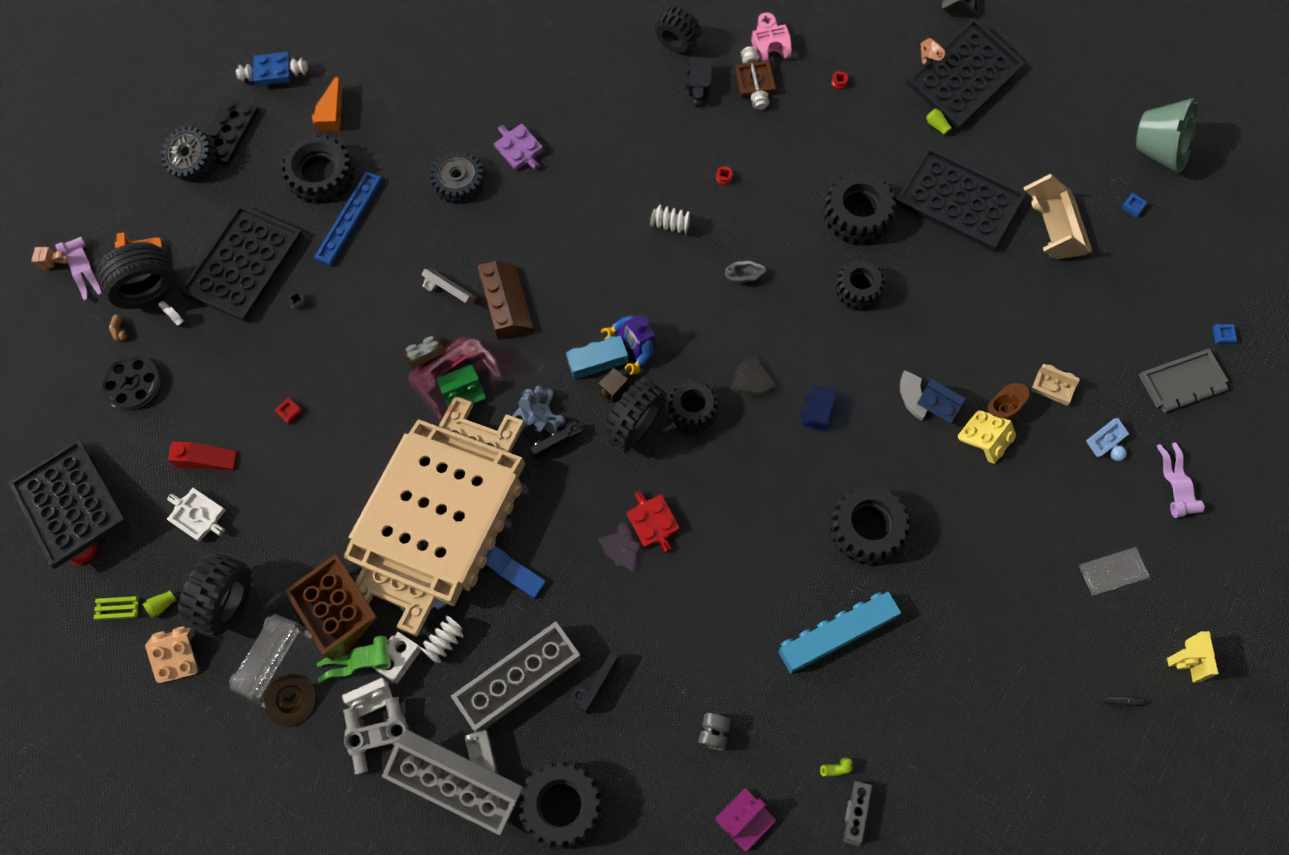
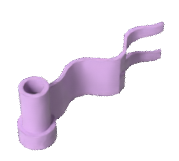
[55,237,102,301]
[1157,443,1204,518]

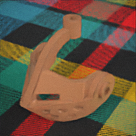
[920,38,945,64]

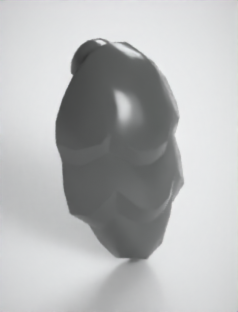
[725,261,766,284]

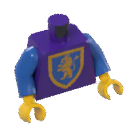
[601,315,655,375]

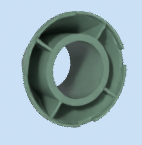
[1136,98,1198,173]

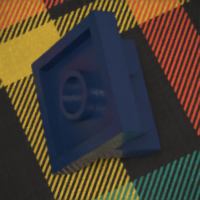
[917,378,966,424]

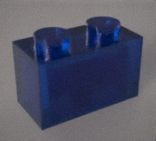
[801,384,836,432]

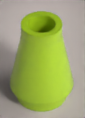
[926,108,952,135]
[143,591,177,618]

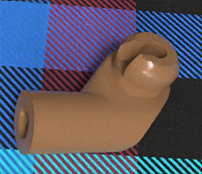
[109,315,127,341]

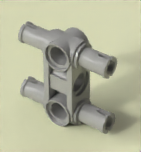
[343,697,409,774]

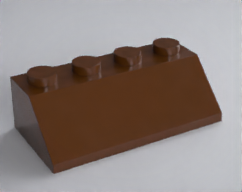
[477,261,534,340]

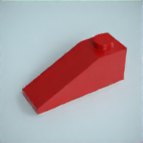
[168,442,237,470]

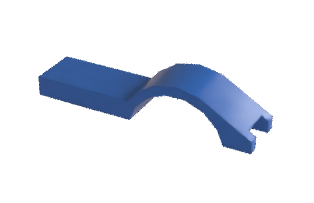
[485,546,546,599]

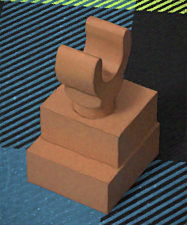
[31,247,69,271]

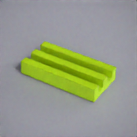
[93,596,139,621]

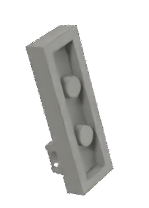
[422,268,477,304]

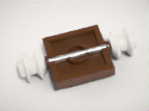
[735,47,776,110]

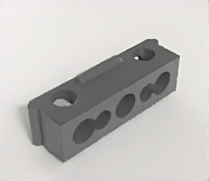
[843,781,872,846]

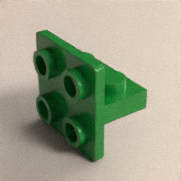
[437,365,486,408]

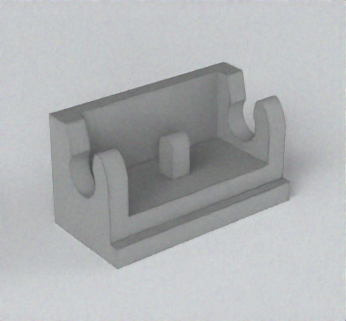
[465,729,498,774]

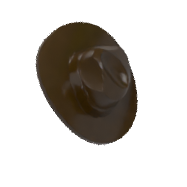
[264,674,315,726]

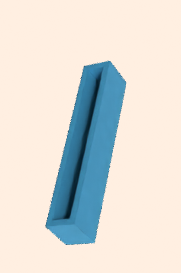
[779,591,901,674]

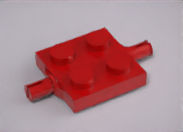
[626,491,680,553]

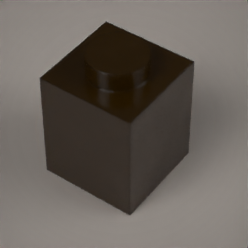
[598,368,628,402]

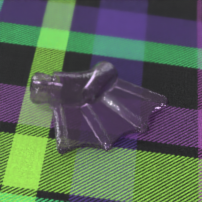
[598,523,641,572]

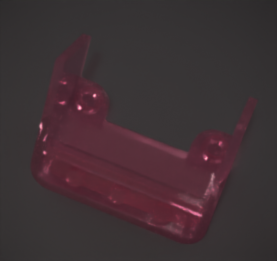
[408,336,500,420]

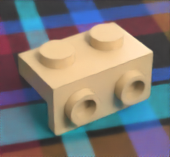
[1031,364,1080,406]

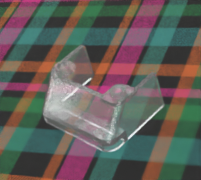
[229,614,312,708]

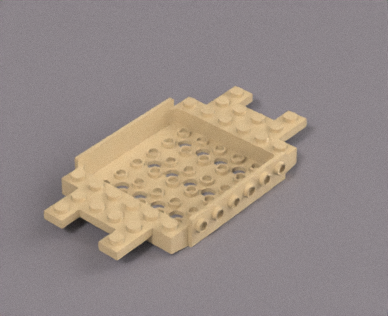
[343,396,525,636]

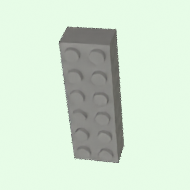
[451,622,581,733]
[382,730,523,835]

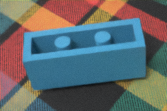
[566,336,628,380]

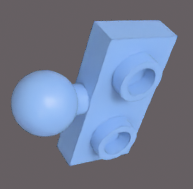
[1086,418,1129,461]

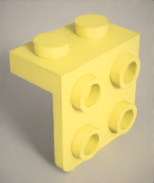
[958,410,1016,464]

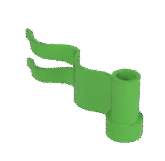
[317,636,391,683]

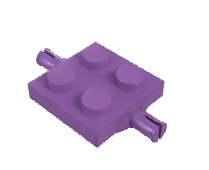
[494,123,543,171]

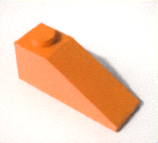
[312,77,342,132]

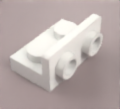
[342,678,393,718]

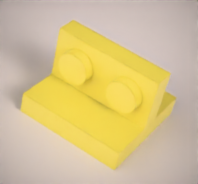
[1167,631,1218,682]

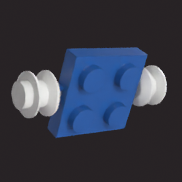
[236,52,308,86]

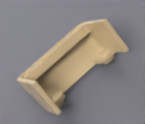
[1024,174,1092,259]

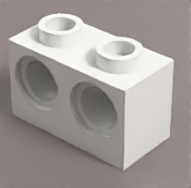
[373,632,421,684]

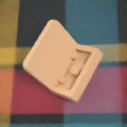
[145,626,198,683]

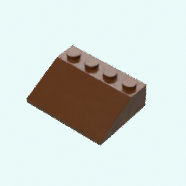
[285,554,377,661]

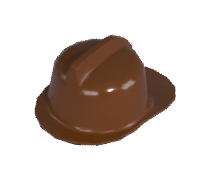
[987,383,1029,421]

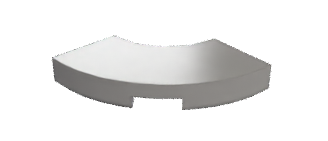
[900,370,927,420]

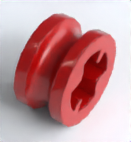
[831,71,848,90]
[716,166,732,185]

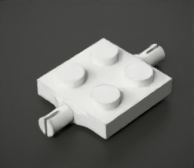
[167,488,226,542]

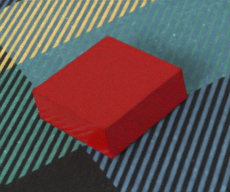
[274,397,303,424]

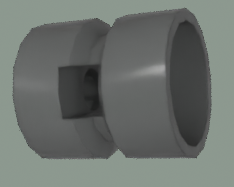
[698,713,731,751]

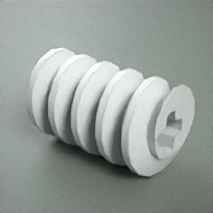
[650,204,690,235]
[419,616,464,663]

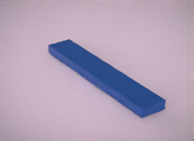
[314,171,383,267]

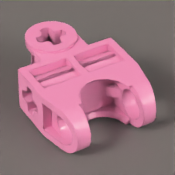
[752,13,791,62]

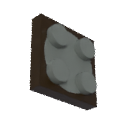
[402,336,446,369]

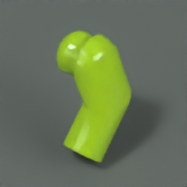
[820,758,853,776]

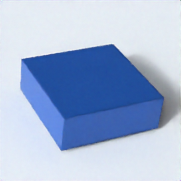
[1121,192,1148,218]
[1212,324,1237,344]

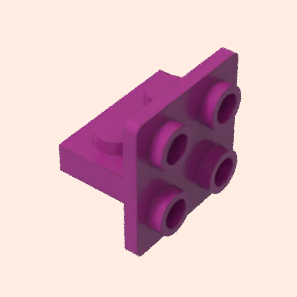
[715,789,776,851]

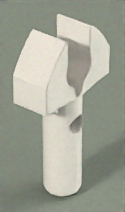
[159,301,184,326]

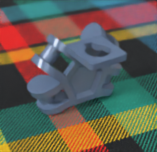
[512,386,566,433]

